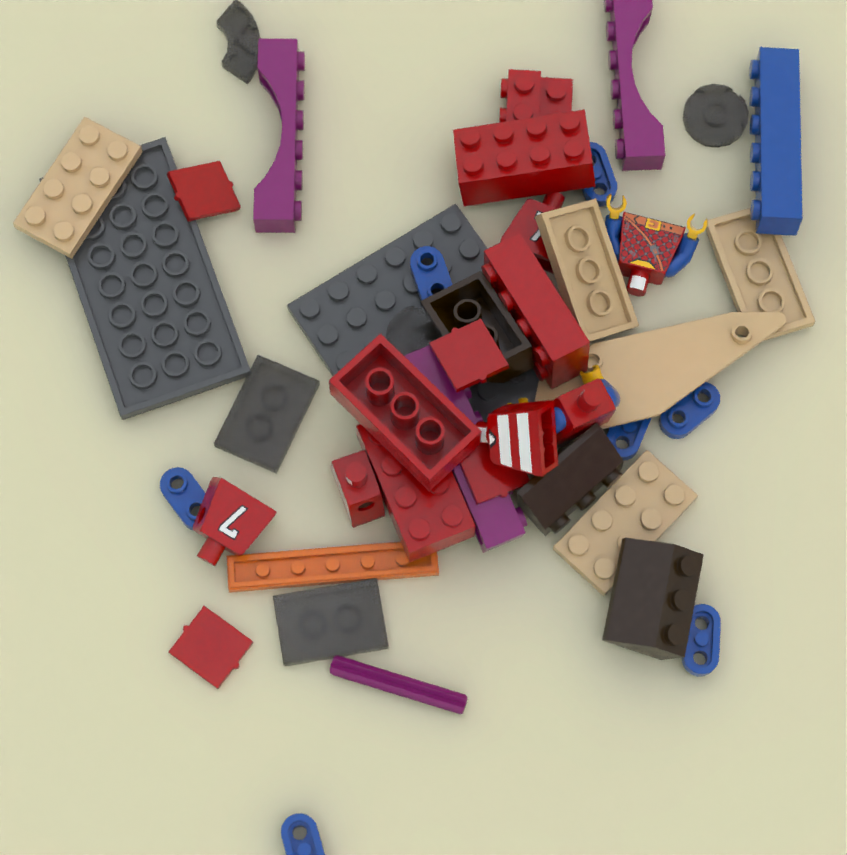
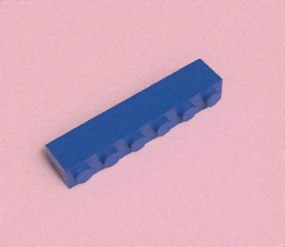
[749,47,803,236]

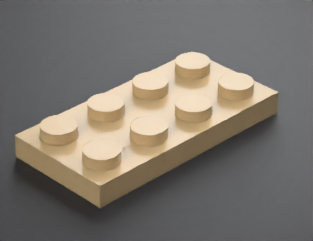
[13,117,143,259]
[535,199,639,342]
[705,208,816,341]
[553,450,698,596]

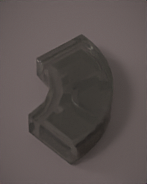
[216,0,260,85]

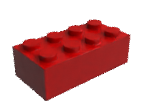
[453,109,596,206]
[481,233,590,390]
[329,333,482,492]
[356,424,476,562]

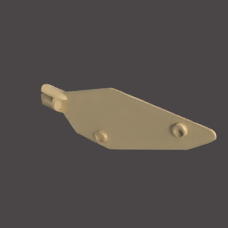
[534,312,786,429]

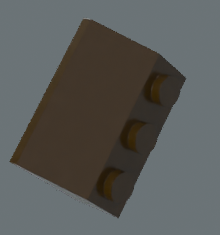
[421,271,534,383]
[517,423,624,536]
[602,538,704,660]

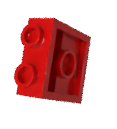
[499,69,573,122]

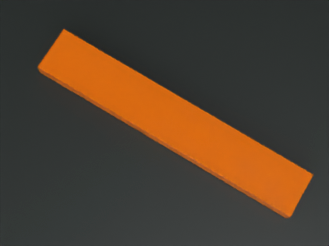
[227,542,439,592]

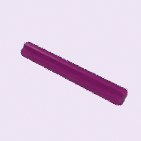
[330,655,467,714]

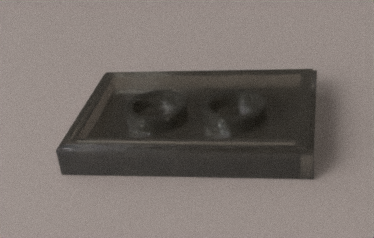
[214,355,320,474]
[273,578,389,667]

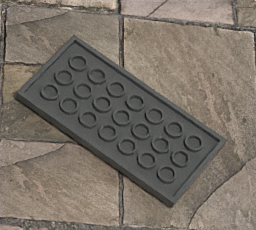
[39,137,252,420]

